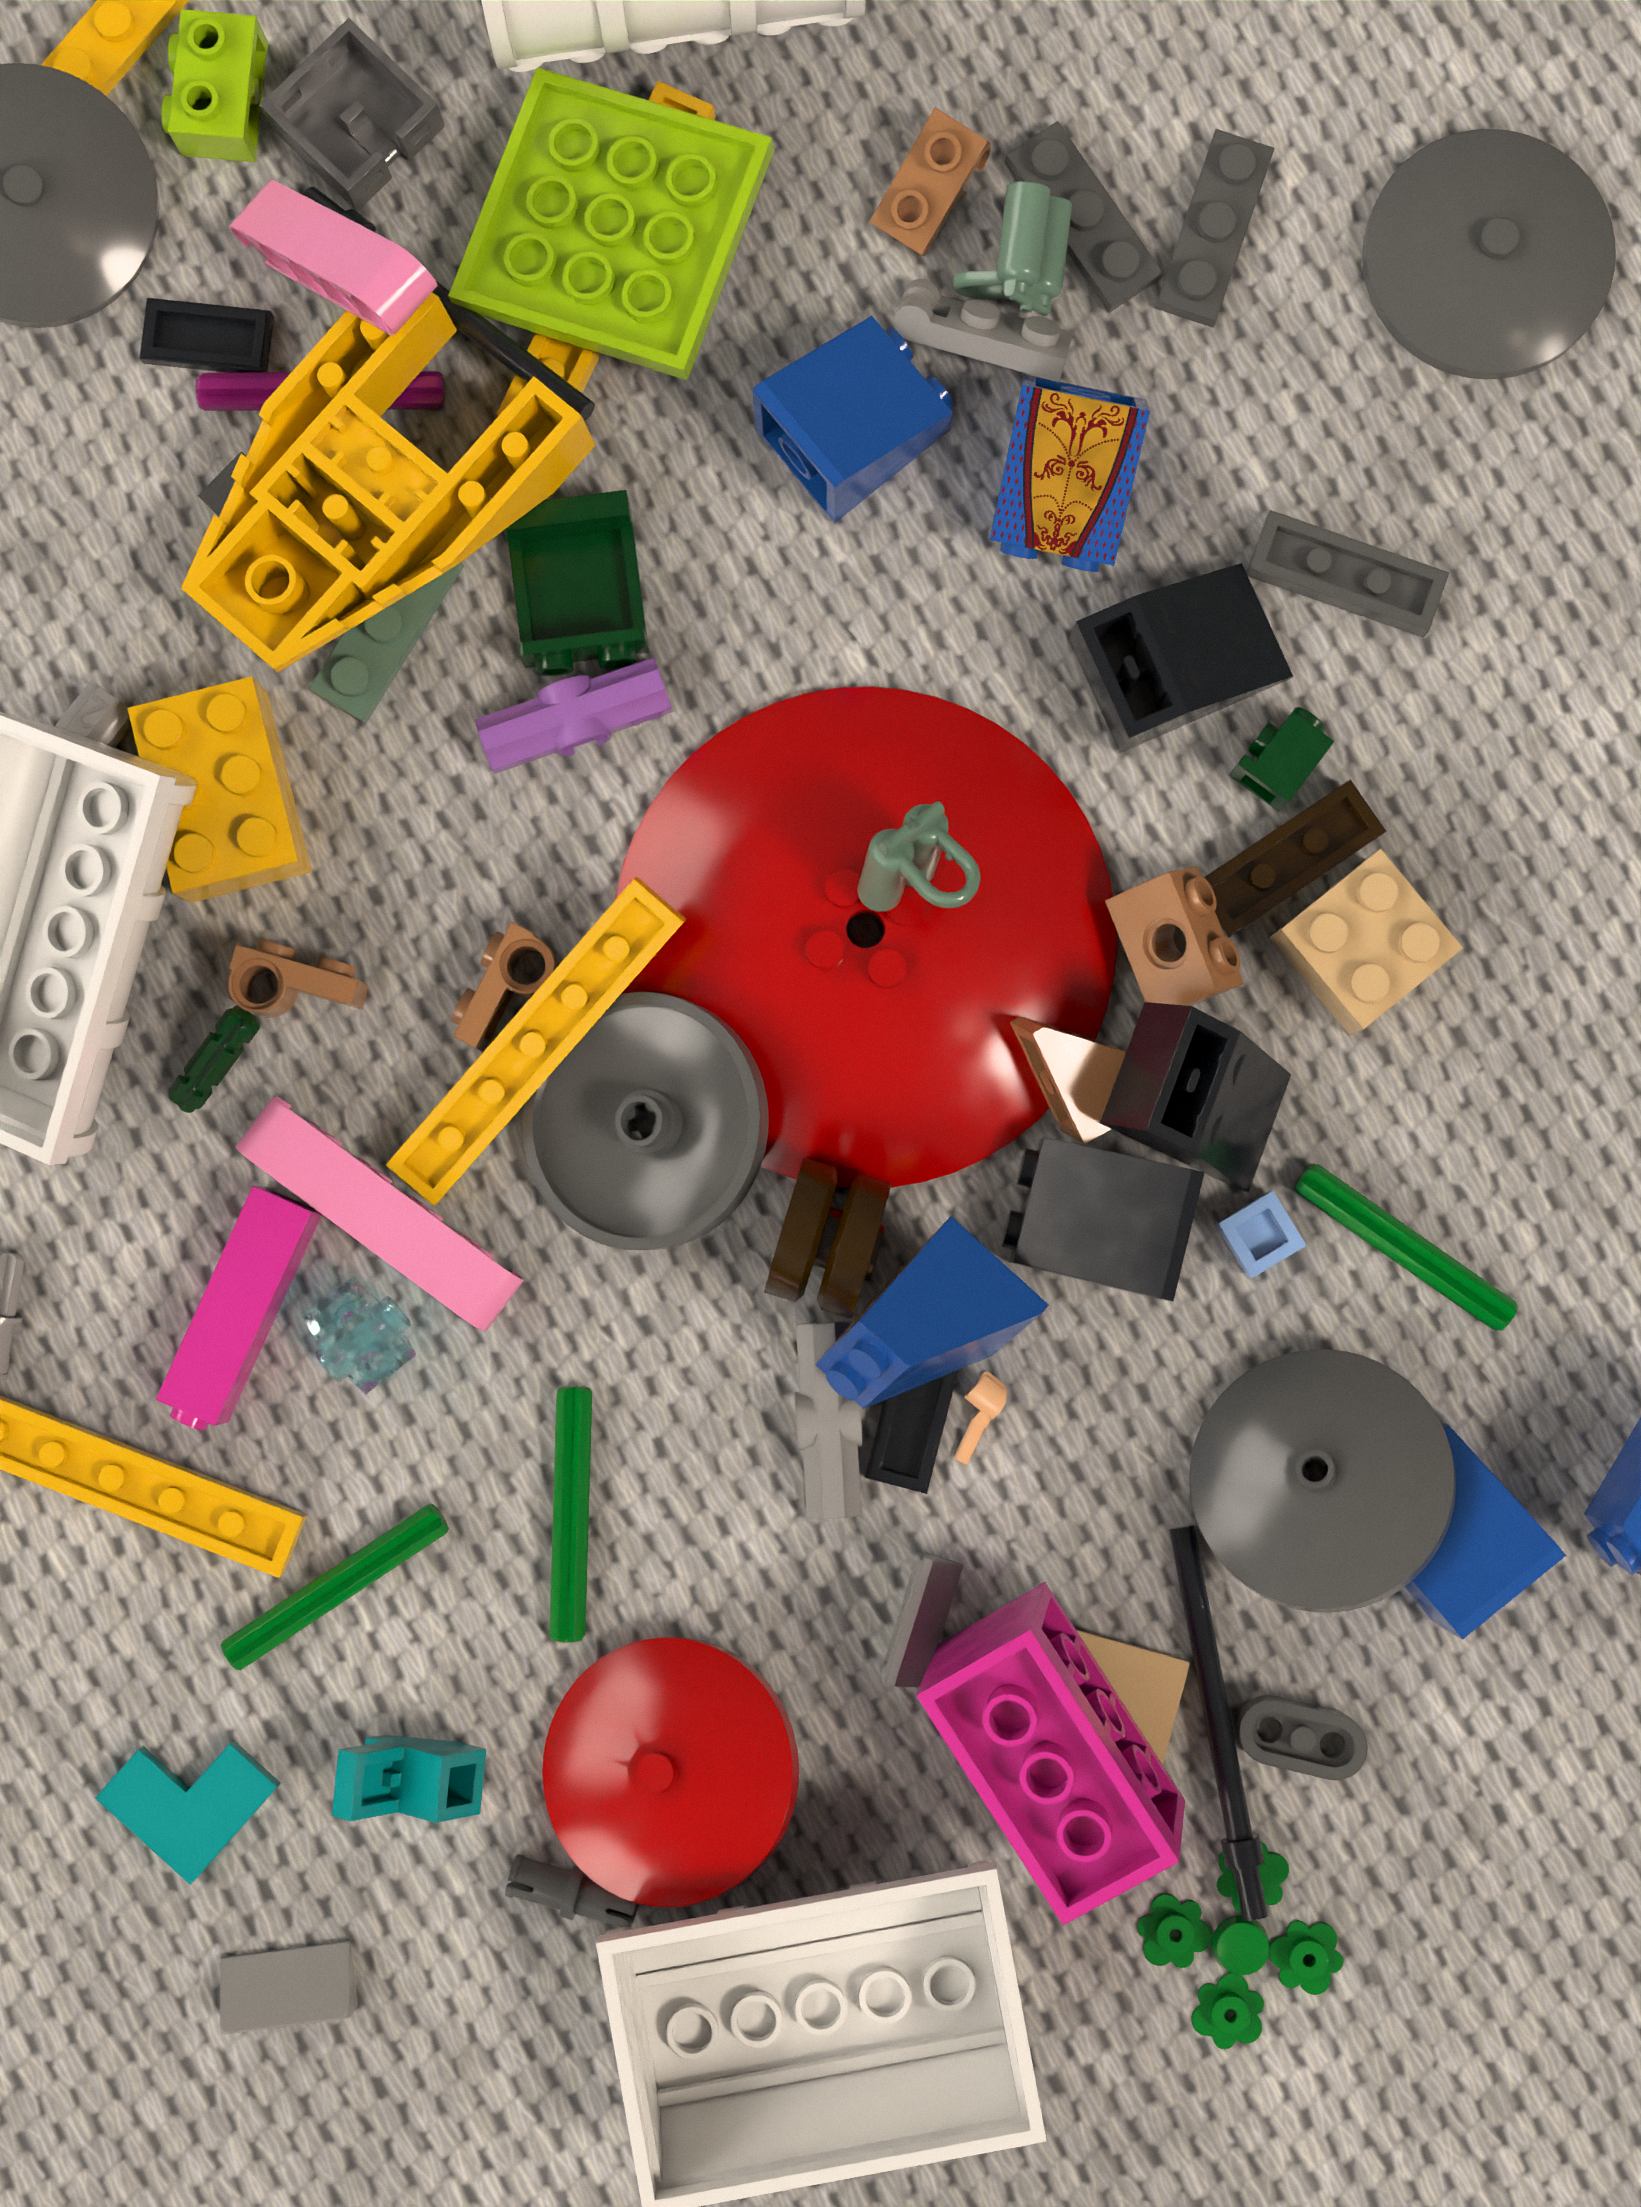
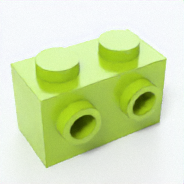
[161,9,268,162]

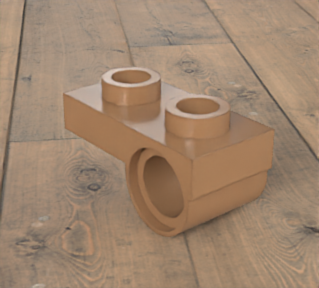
[869,107,991,256]
[451,922,559,1052]
[228,939,369,1018]

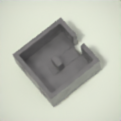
[259,18,445,212]

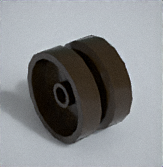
[764,1158,892,1319]

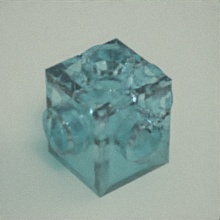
[303,1276,417,1395]

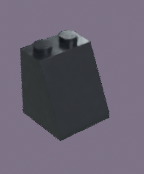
[1001,1137,1205,1302]

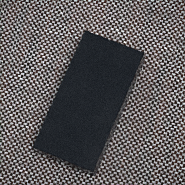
[139,298,274,373]
[865,1370,958,1494]

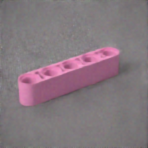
[229,179,438,336]
[235,1095,524,1332]

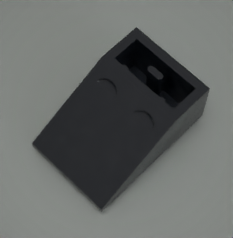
[1069,563,1293,753]
[1100,1002,1291,1192]

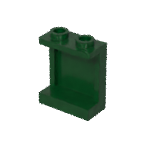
[503,490,649,676]

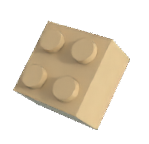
[1269,848,1463,1035]

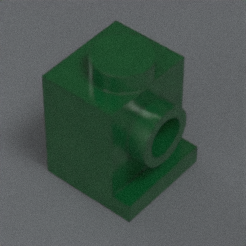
[1229,707,1335,812]

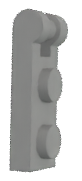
[893,279,1074,382]

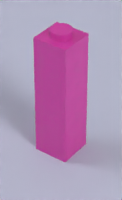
[156,1186,322,1431]

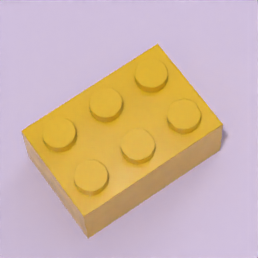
[127,676,312,903]

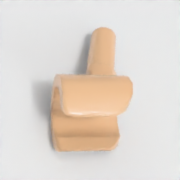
[954,1371,1007,1464]

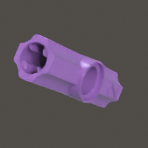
[475,657,673,774]

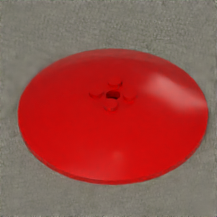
[615,686,1117,1188]

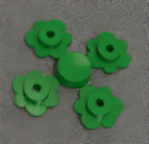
[1137,1841,1343,2049]

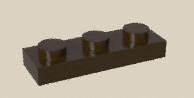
[1204,779,1387,938]

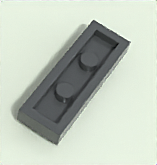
[1005,121,1163,313]
[1155,129,1275,328]
[1246,510,1449,637]

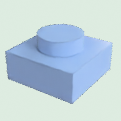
[1215,1191,1307,1279]

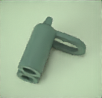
[953,182,1072,316]
[857,801,981,912]

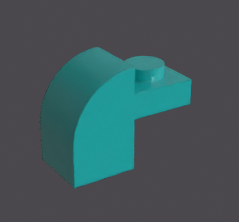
[332,1735,486,1823]

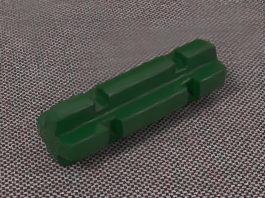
[168,1005,260,1113]

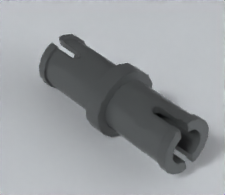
[505,1854,639,1929]

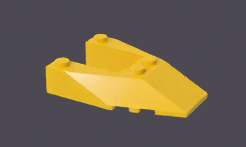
[181,292,596,673]

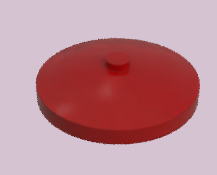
[542,1637,799,1908]

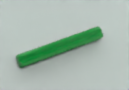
[1294,1163,1519,1331]
[549,1386,592,1643]
[221,1504,449,1670]

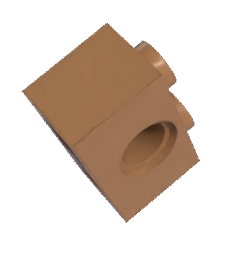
[1105,866,1244,1006]

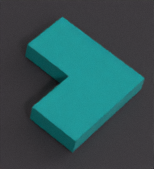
[95,1740,281,1885]

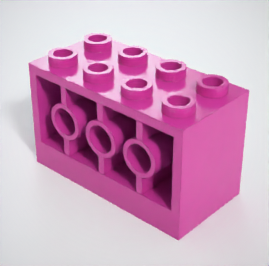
[916,1582,1185,1925]

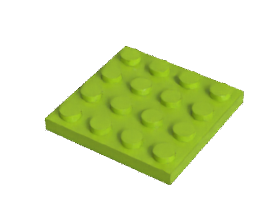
[448,67,774,381]

